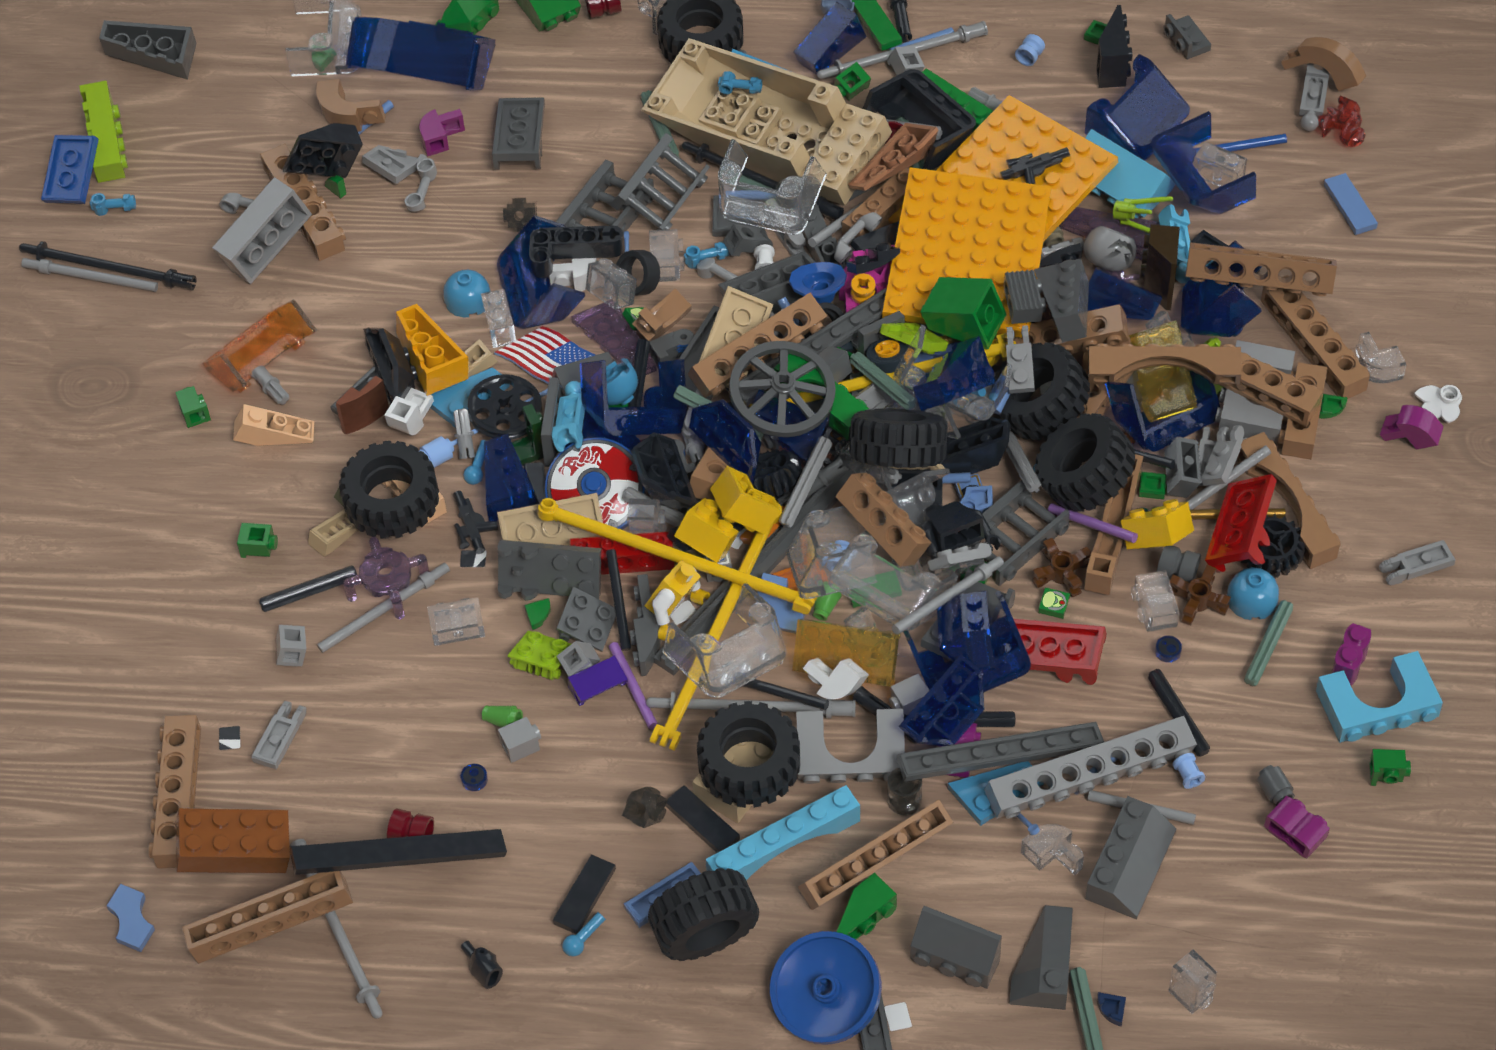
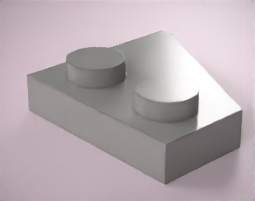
[362,145,427,184]

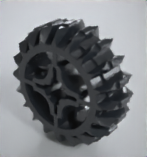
[737,449,802,498]
[1241,513,1306,578]

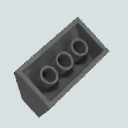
[718,251,817,316]
[1085,796,1176,920]

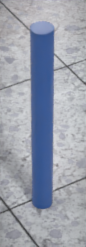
[1194,134,1287,157]

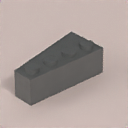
[99,20,197,80]
[1034,259,1089,343]

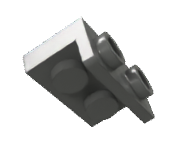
[1164,14,1211,60]
[851,311,905,356]

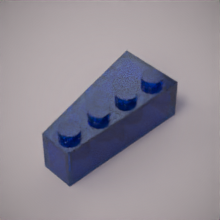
[913,336,996,411]

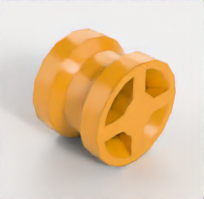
[851,273,876,304]

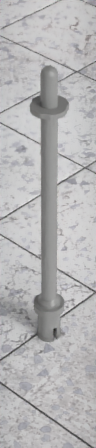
[817,21,988,79]
[646,691,856,718]
[290,839,383,1019]

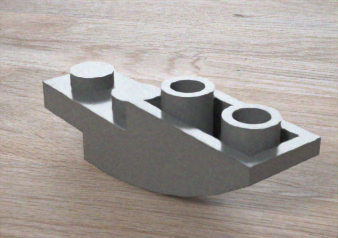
[794,203,847,269]
[629,574,661,676]

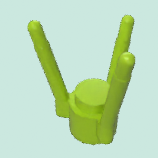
[1113,196,1173,234]

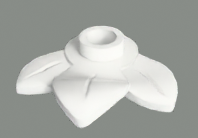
[1414,385,1462,423]

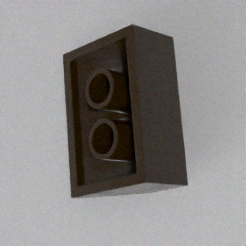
[1140,224,1180,310]

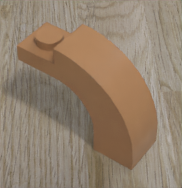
[1281,37,1366,91]
[316,79,386,131]
[632,288,692,341]

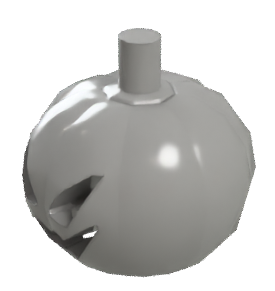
[1083,226,1137,281]

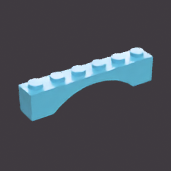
[706,785,860,880]

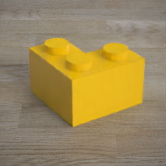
[710,466,781,534]
[674,498,739,563]
[1120,499,1194,549]

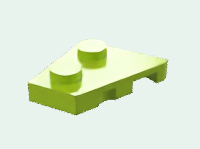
[880,323,948,354]

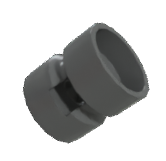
[1156,546,1201,583]

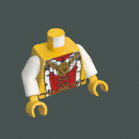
[645,561,710,642]

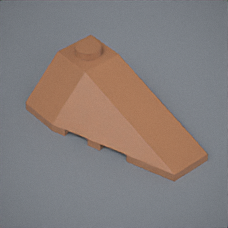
[848,123,939,191]

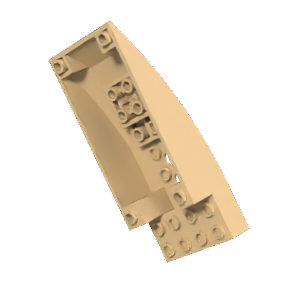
[641,38,892,206]

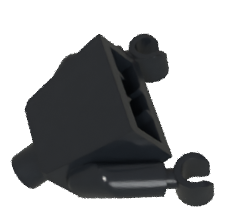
[923,501,1001,575]

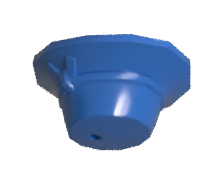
[789,262,847,303]

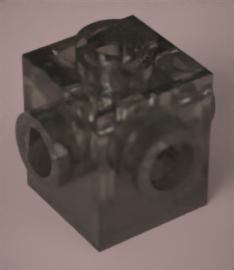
[503,198,538,232]
[622,787,668,828]

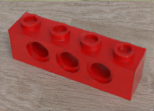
[570,532,675,575]

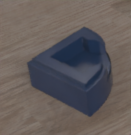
[1097,992,1126,1027]

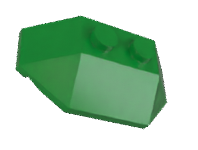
[435,0,500,42]

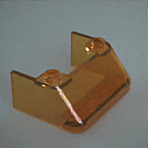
[202,299,317,393]

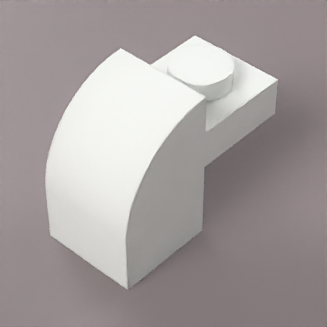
[549,258,598,293]
[384,388,434,435]
[803,658,869,699]

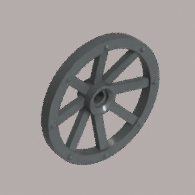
[729,341,835,437]

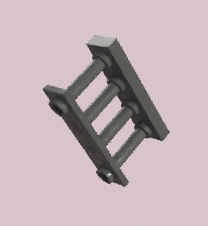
[611,133,710,240]
[556,159,654,235]
[967,480,1070,586]

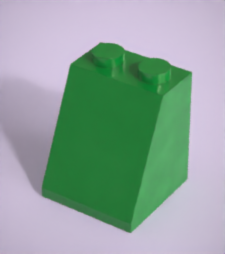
[515,0,581,32]
[920,277,1007,349]

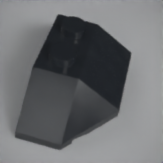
[363,327,418,405]
[941,417,1010,474]
[631,432,697,509]

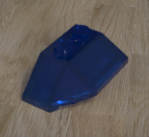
[689,399,761,485]
[936,590,995,673]
[899,654,985,746]

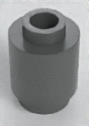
[1257,765,1295,806]

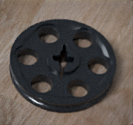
[468,374,542,440]

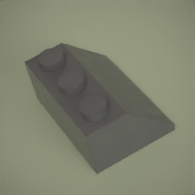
[910,906,1002,989]

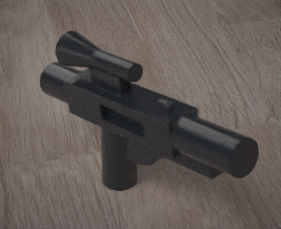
[1000,147,1070,184]
[453,491,498,554]

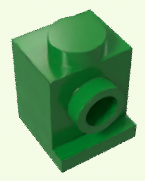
[834,62,871,101]
[175,386,211,428]
[237,523,278,558]
[1369,749,1411,786]

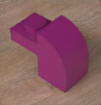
[419,109,465,157]
[1380,405,1444,450]

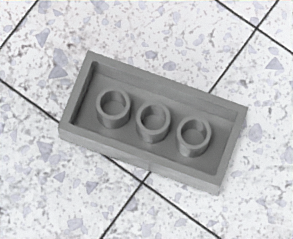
[212,177,312,284]

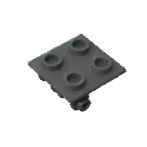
[556,587,616,652]

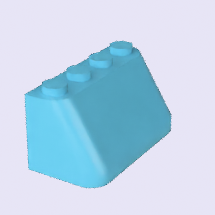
[1086,129,1176,219]

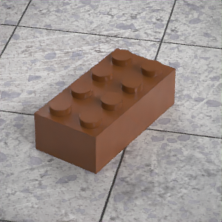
[176,808,290,873]

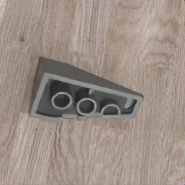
[1009,905,1073,1010]

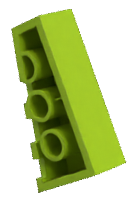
[79,80,128,183]

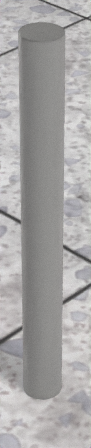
[808,202,863,247]
[1186,445,1271,509]
[1088,790,1196,825]

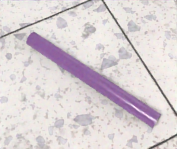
[1048,503,1138,543]
[609,642,658,729]

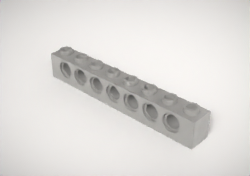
[984,716,1197,819]

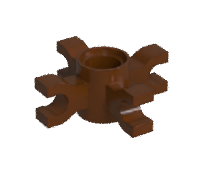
[1032,538,1091,598]
[1168,565,1231,625]

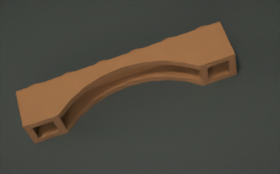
[1089,344,1242,384]
[1237,432,1341,569]
[1084,454,1143,595]

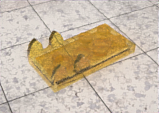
[1129,320,1198,422]
[792,618,901,687]

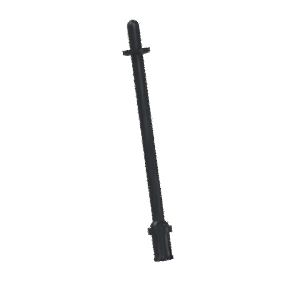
[682,141,844,220]
[19,241,197,290]

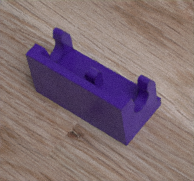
[568,655,628,706]

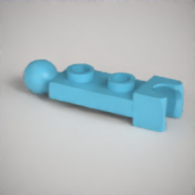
[1158,204,1191,283]
[552,381,586,452]

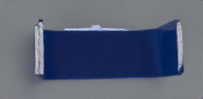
[346,16,496,91]

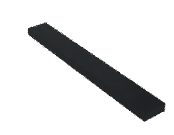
[289,829,507,875]

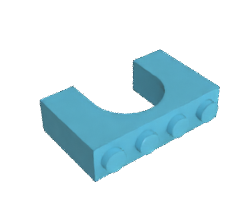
[1316,651,1443,743]

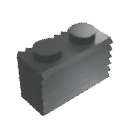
[1003,270,1046,324]
[1164,437,1202,498]

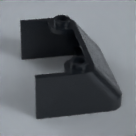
[862,69,976,170]

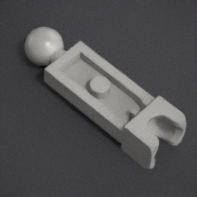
[1299,63,1330,132]

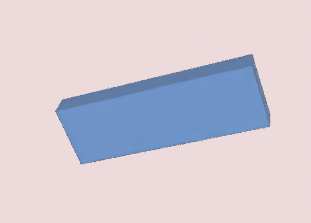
[1324,173,1378,235]
[624,862,701,928]

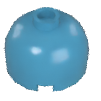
[443,269,491,318]
[588,358,638,406]
[1227,567,1279,620]

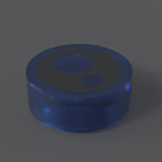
[1155,636,1182,663]
[460,764,488,791]

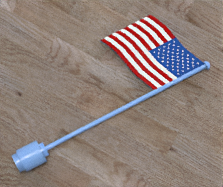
[420,326,595,468]

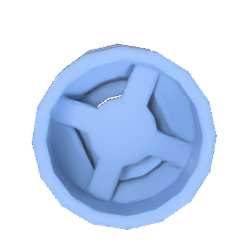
[1015,34,1045,66]

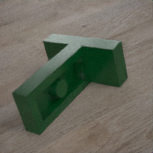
[509,404,559,467]

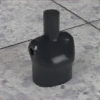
[461,941,503,989]

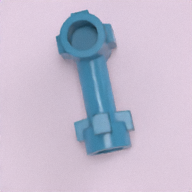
[718,71,762,94]
[90,193,136,216]
[684,242,729,269]

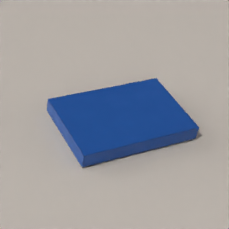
[41,135,99,204]

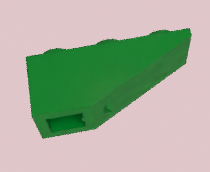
[837,872,897,940]

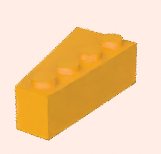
[396,304,468,396]

